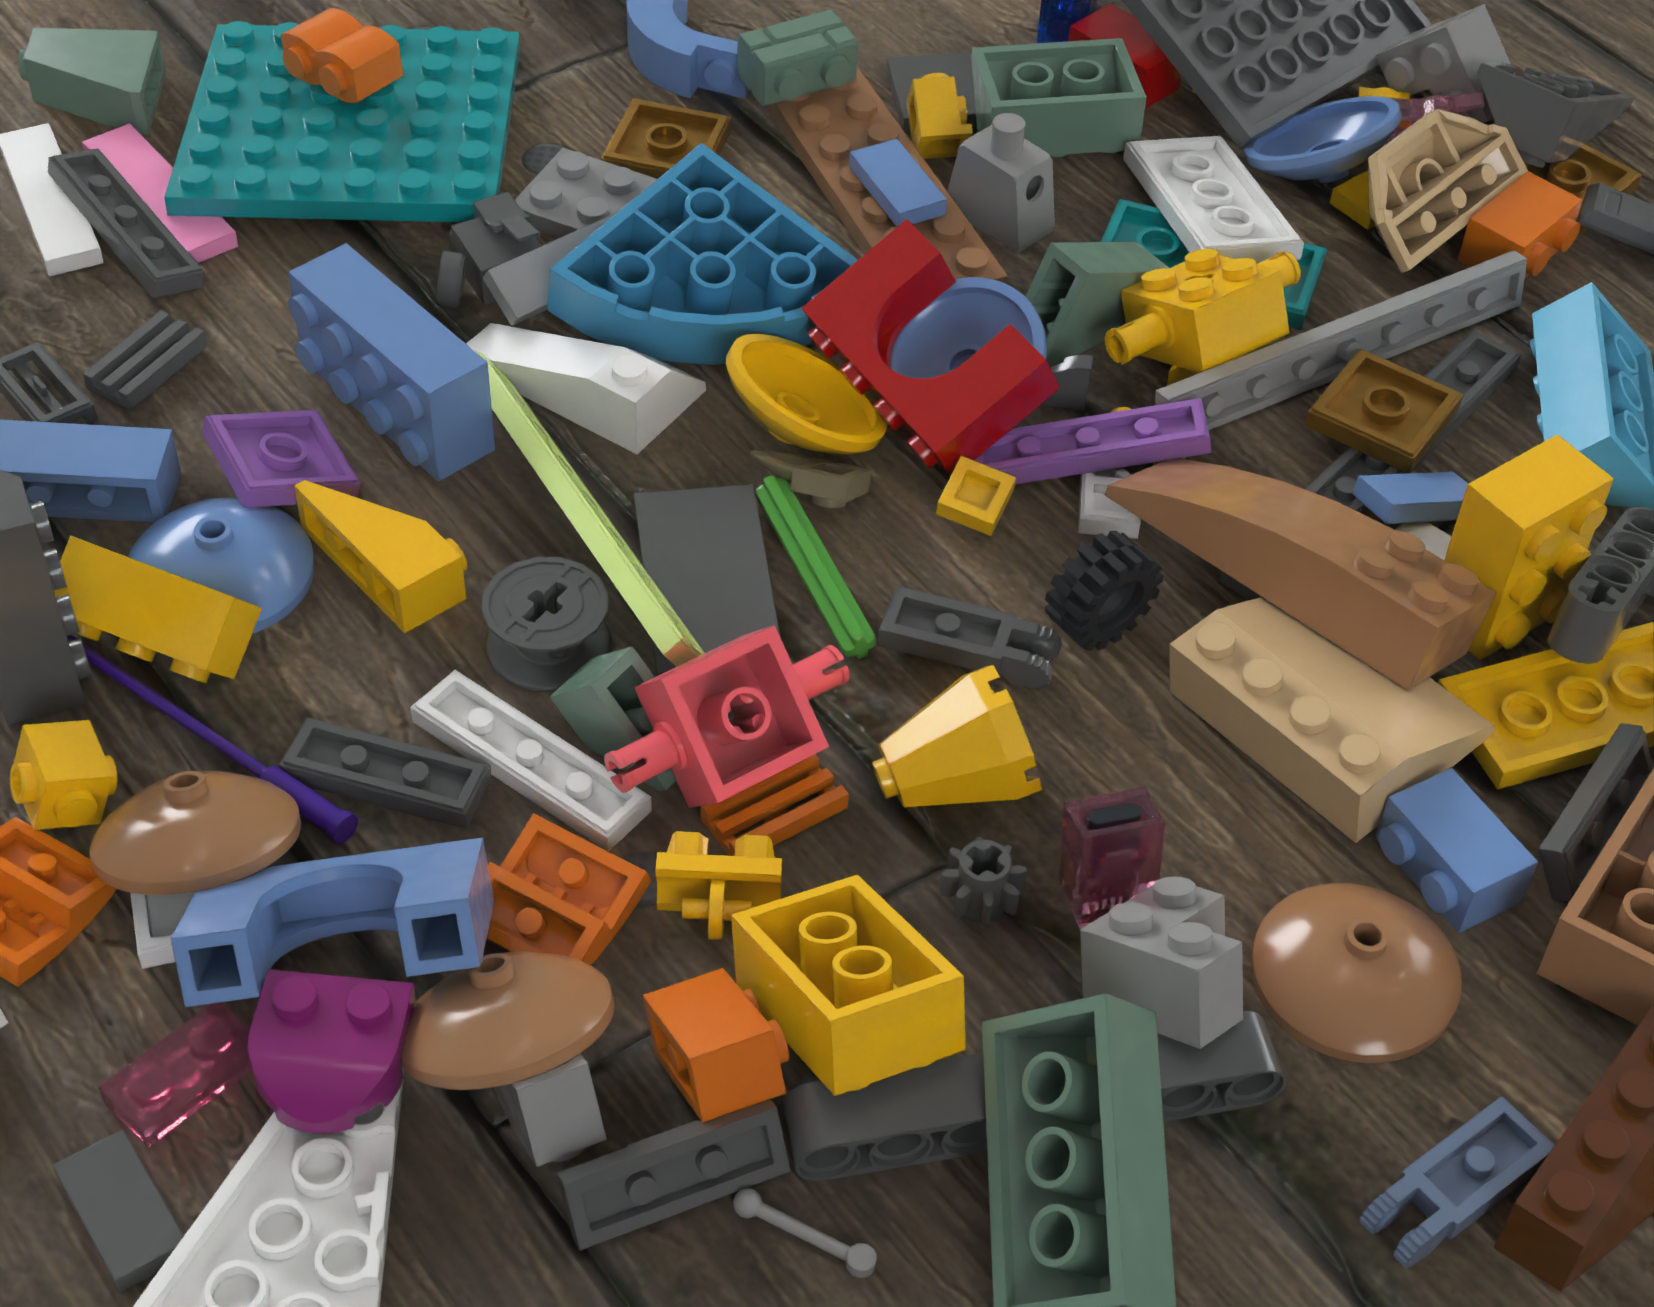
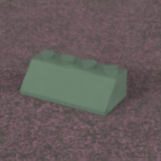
[982,993,1176,1307]

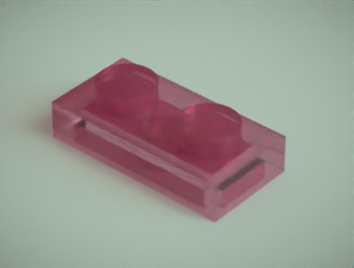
[99,1002,252,1148]

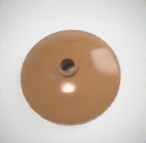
[89,771,301,895]
[1251,883,1462,1063]
[401,951,615,1090]

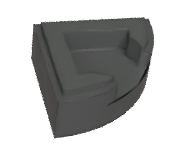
[1041,355,1093,412]

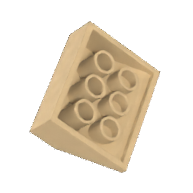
[1170,597,1495,843]

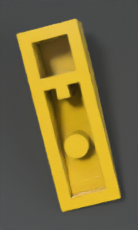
[294,480,467,633]

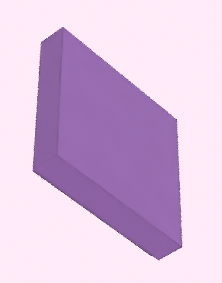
[202,410,361,508]

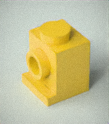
[906,73,973,159]

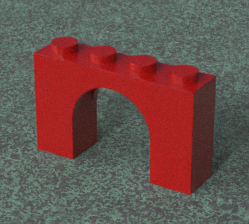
[801,219,1060,476]

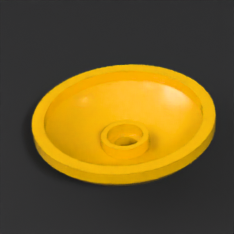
[726,334,887,455]

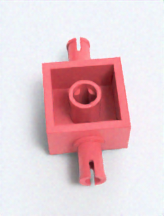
[604,625,850,808]

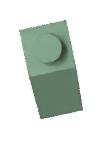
[550,646,676,791]

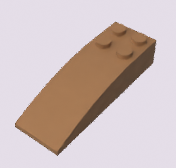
[1104,458,1496,691]
[1536,769,1654,1025]

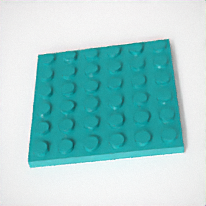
[164,21,521,222]

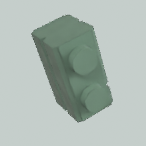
[737,9,858,107]

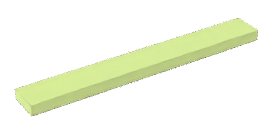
[475,350,705,667]

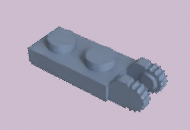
[1359,1097,1555,1269]

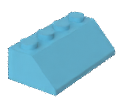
[1530,282,1654,510]

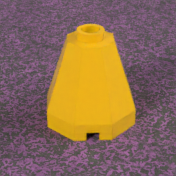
[872,665,1042,807]

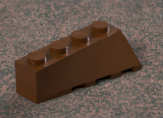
[1494,1005,1654,1292]

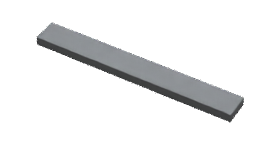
[1155,250,1527,430]

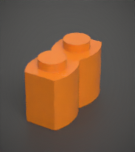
[281,8,403,103]

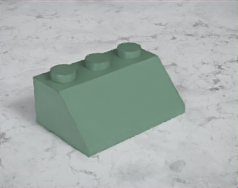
[971,38,1147,157]

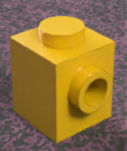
[10,720,117,830]

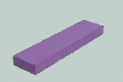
[974,398,1211,484]

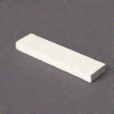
[0,123,104,276]
[410,670,652,852]

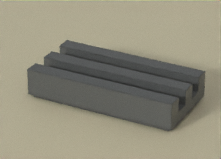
[83,310,208,410]
[0,342,98,424]

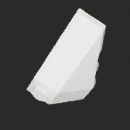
[466,323,706,454]

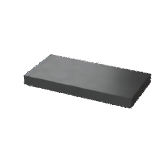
[634,484,780,676]

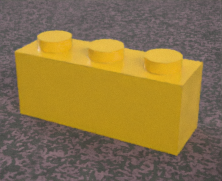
[54,535,262,683]

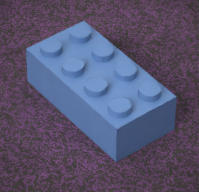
[288,243,495,482]

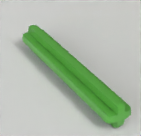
[755,475,876,659]

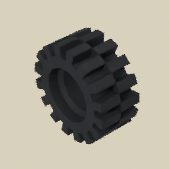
[1044,531,1163,651]

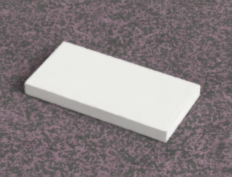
[1123,136,1304,263]

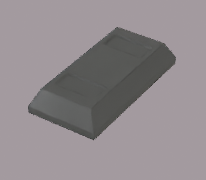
[1578,183,1654,255]

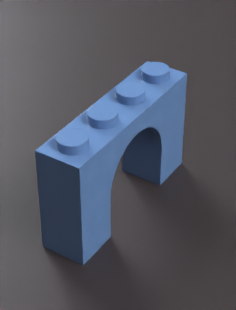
[171,838,494,1007]

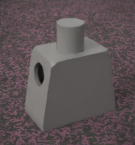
[947,113,1055,254]

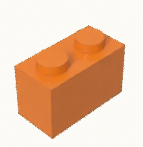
[1457,171,1583,279]
[643,968,789,1123]

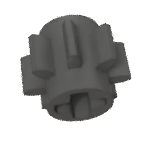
[939,837,1027,926]

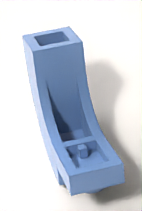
[626,0,751,99]

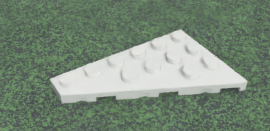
[133,1067,404,1307]

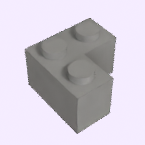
[1375,4,1515,123]
[1080,877,1243,1049]

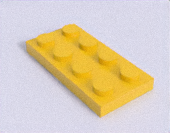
[1438,622,1654,790]

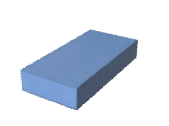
[849,139,947,227]
[1353,472,1468,524]

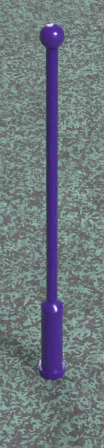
[67,635,358,844]

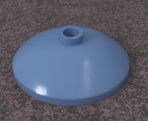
[1244,96,1402,183]
[891,277,1047,378]
[128,498,315,634]

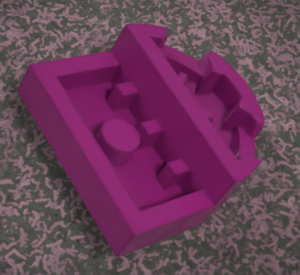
[248,969,416,1134]

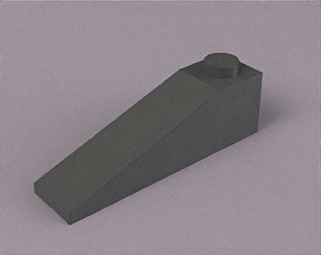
[1477,62,1635,167]

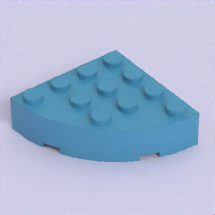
[547,143,858,365]

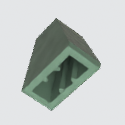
[19,28,166,136]
[1025,242,1169,368]

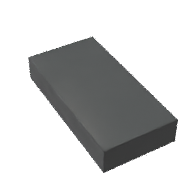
[52,1129,184,1294]

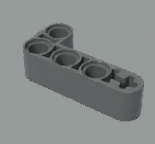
[1547,507,1654,664]

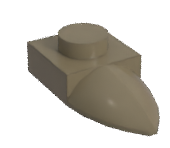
[751,450,872,508]

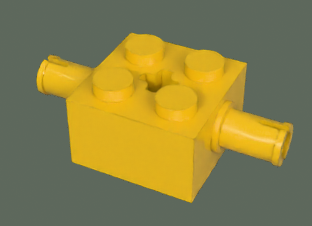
[1104,249,1301,373]

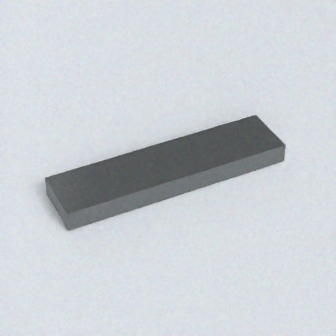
[47,148,205,298]

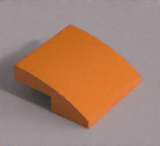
[486,813,652,966]
[0,817,117,987]

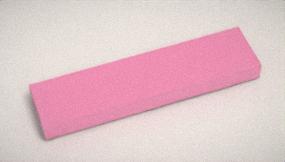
[82,123,238,263]

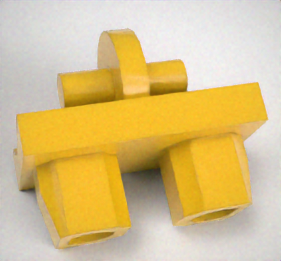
[655,831,782,940]

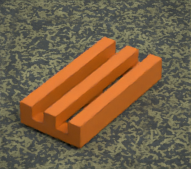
[700,754,849,856]

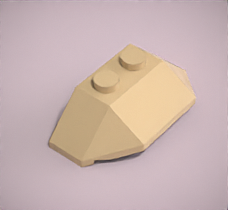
[1368,109,1528,273]

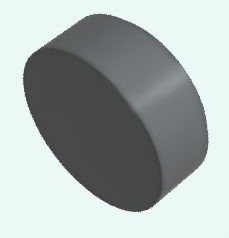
[436,250,466,309]

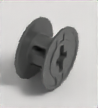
[481,557,611,692]

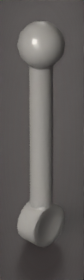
[733,1188,877,1278]

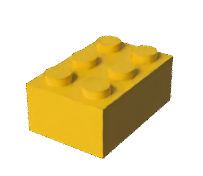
[1444,434,1614,660]
[731,875,966,1096]

